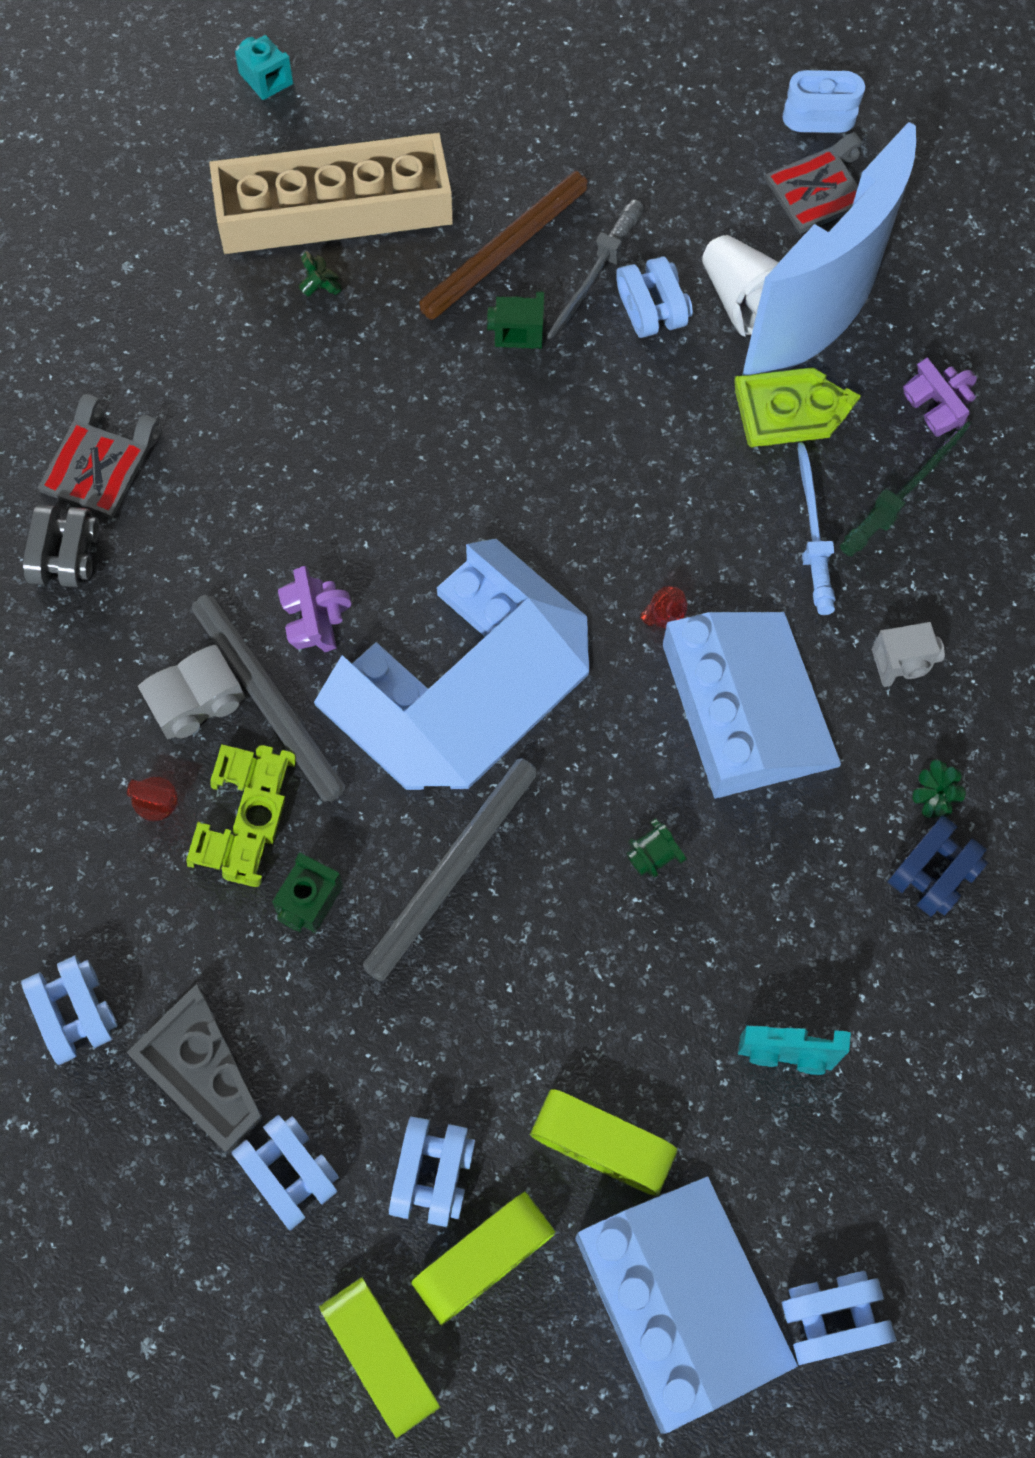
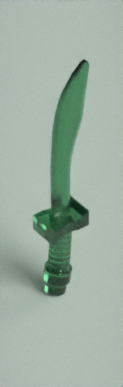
[840,421,971,557]

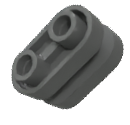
[23,505,100,587]

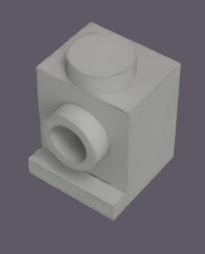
[871,622,945,687]

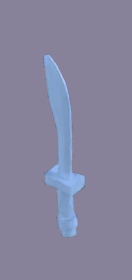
[797,442,835,615]

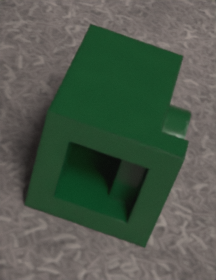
[487,292,544,349]
[272,853,343,933]

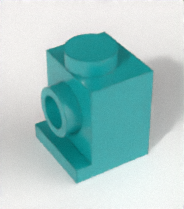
[235,35,293,100]

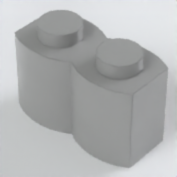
[138,645,245,739]

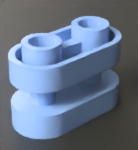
[783,70,865,133]
[616,256,693,338]
[21,955,118,1065]
[231,1114,339,1231]
[389,1116,475,1227]
[781,1271,897,1365]

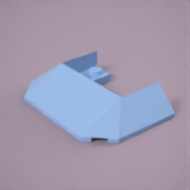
[314,539,589,790]

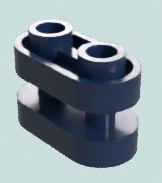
[888,815,989,917]

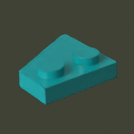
[738,1026,851,1075]

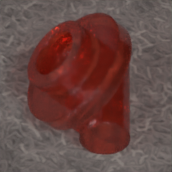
[640,585,687,629]
[127,777,177,821]

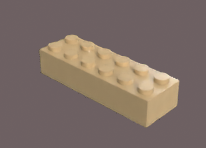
[209,133,452,254]

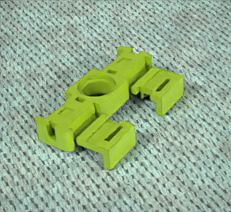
[186,744,295,887]

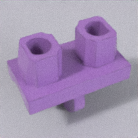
[903,358,977,437]
[278,566,351,652]

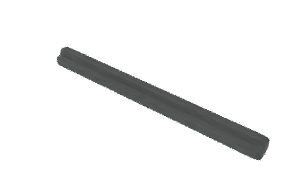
[192,595,345,802]
[363,758,537,981]

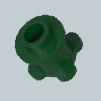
[626,818,687,878]

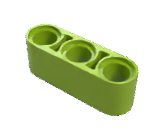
[530,1089,678,1196]
[411,1192,556,1325]
[319,1277,440,1438]

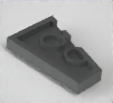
[126,984,263,1155]

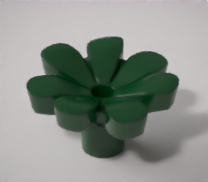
[298,251,342,297]
[913,760,966,818]

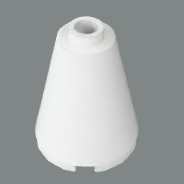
[702,235,779,337]

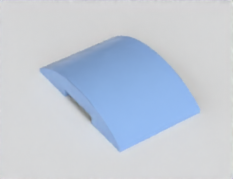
[742,122,916,376]

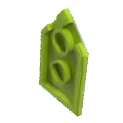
[735,367,861,447]

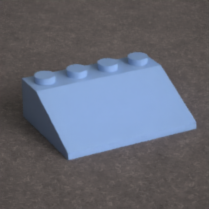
[663,612,841,799]
[575,1176,798,1433]

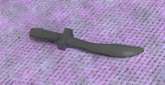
[547,199,644,339]

